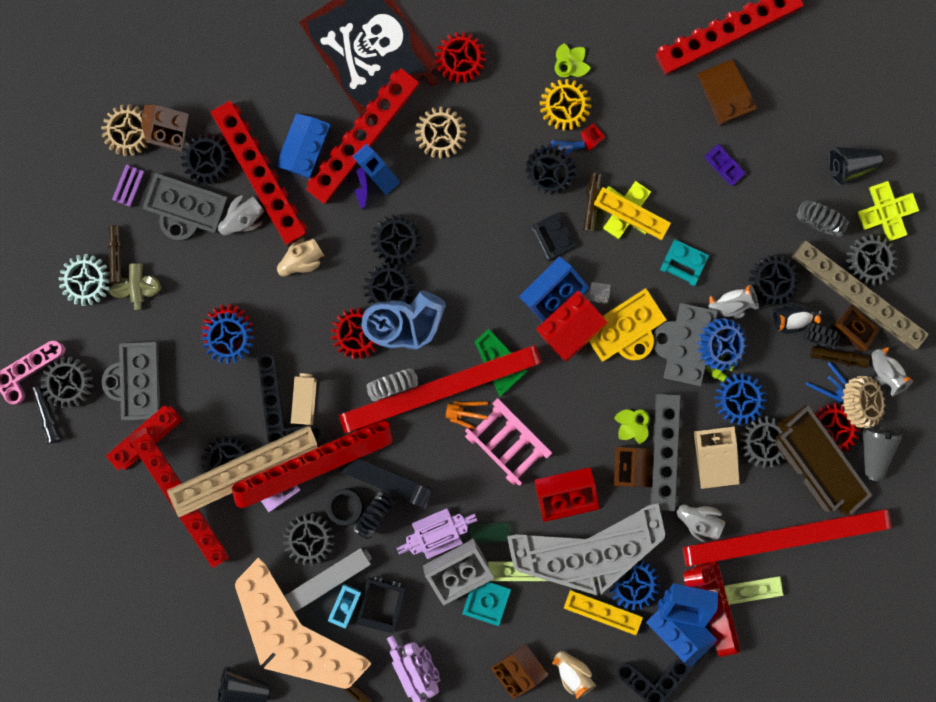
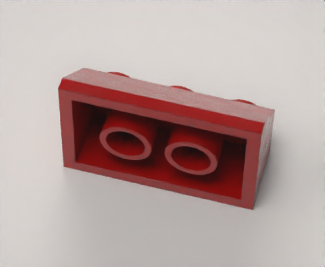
[536,291,608,362]
[534,467,599,522]

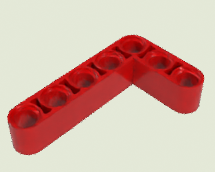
[684,561,740,657]

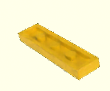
[594,187,671,240]
[564,590,643,635]

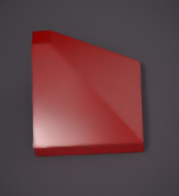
[581,123,606,151]

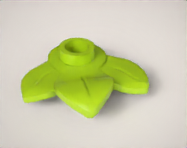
[555,43,590,78]
[614,409,650,444]

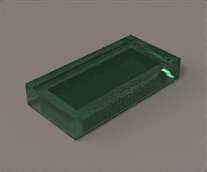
[470,522,510,544]

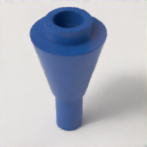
[551,140,585,154]

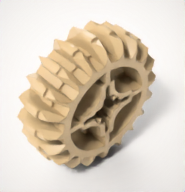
[101,104,148,156]
[415,107,467,159]
[842,376,886,428]

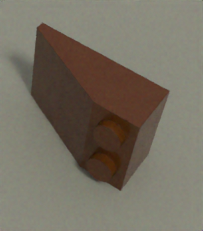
[697,59,756,126]

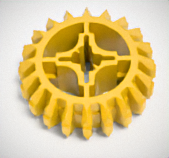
[540,79,591,131]

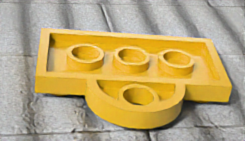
[589,288,666,362]

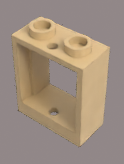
[291,373,317,425]

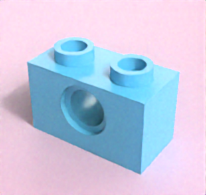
[328,584,362,629]

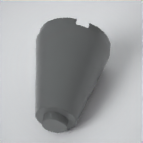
[863,426,902,481]

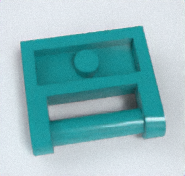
[660,239,709,286]

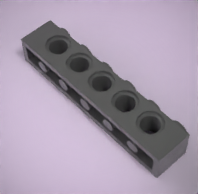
[650,394,683,511]

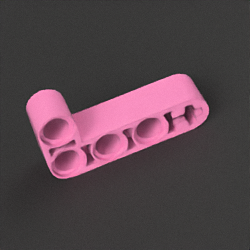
[0,341,65,405]

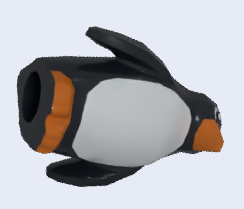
[771,301,822,334]

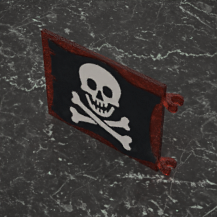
[299,0,438,123]

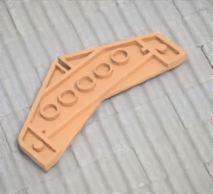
[235,557,371,689]

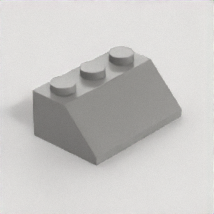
[423,539,494,606]

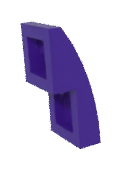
[704,144,746,186]
[355,168,368,210]

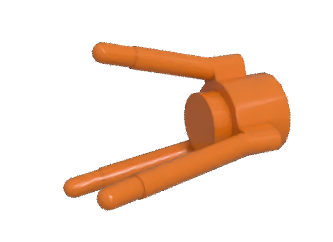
[446,401,489,430]

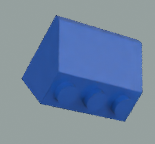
[275,114,332,179]
[519,256,589,322]
[646,611,718,667]

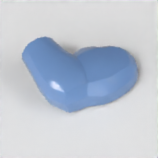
[361,290,446,350]

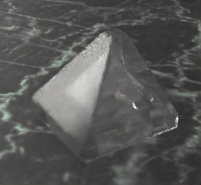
[589,282,610,304]

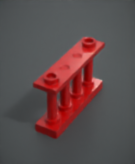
[106,405,183,471]

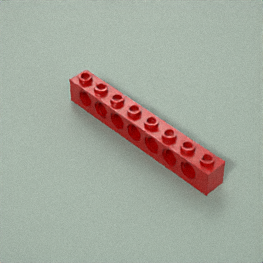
[655,0,804,76]
[306,68,421,204]
[210,101,308,246]
[129,427,229,568]

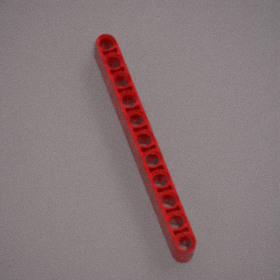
[338,345,542,433]
[682,509,892,566]

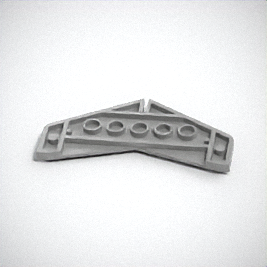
[507,503,665,595]

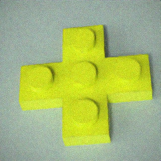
[603,181,651,239]
[857,181,919,242]

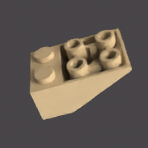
[694,427,739,489]

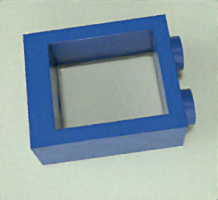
[658,583,718,628]

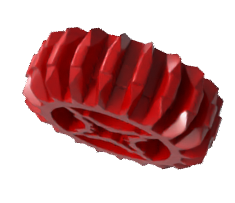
[435,32,486,84]
[201,304,254,354]
[331,308,379,359]
[813,403,860,453]

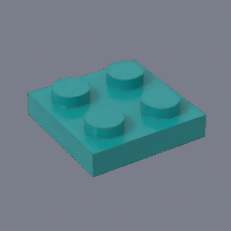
[462,582,511,626]

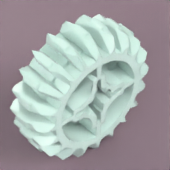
[59,254,110,306]

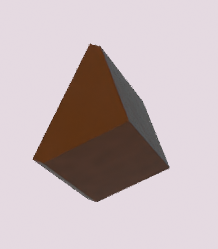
[832,305,880,352]

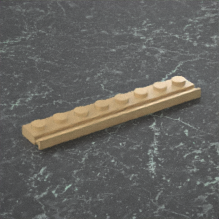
[167,426,318,517]

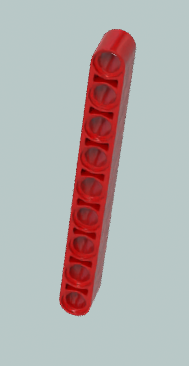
[231,421,393,508]

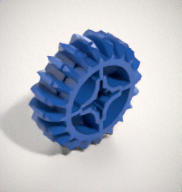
[201,312,254,364]
[696,318,747,371]
[714,373,767,425]
[609,559,660,610]

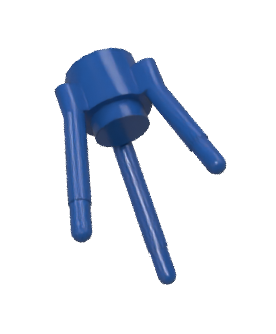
[806,362,848,403]

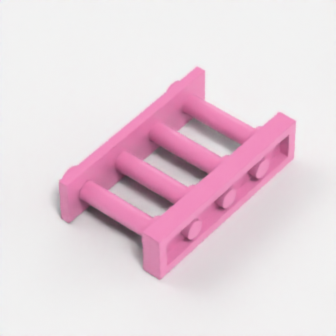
[465,398,552,485]

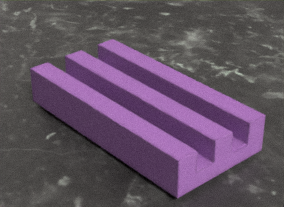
[112,164,145,207]

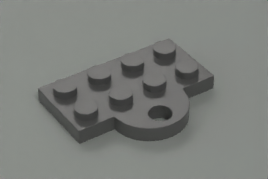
[142,173,228,241]
[653,303,718,387]
[102,342,160,420]

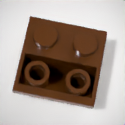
[141,105,189,151]
[613,447,653,487]
[491,643,548,699]

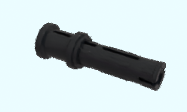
[31,386,62,444]

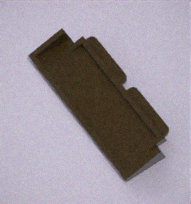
[775,405,872,515]

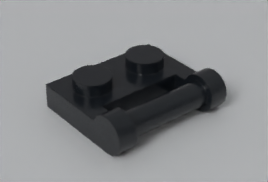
[528,212,576,261]

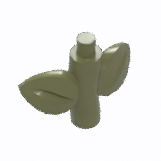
[108,264,161,310]

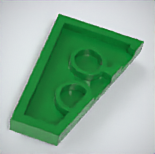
[475,329,528,397]

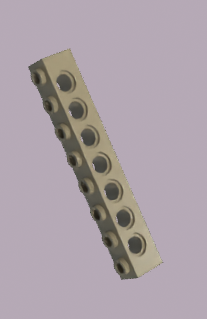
[791,241,929,350]

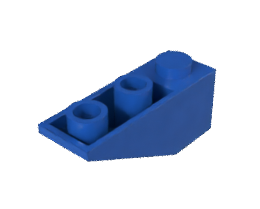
[352,144,400,195]

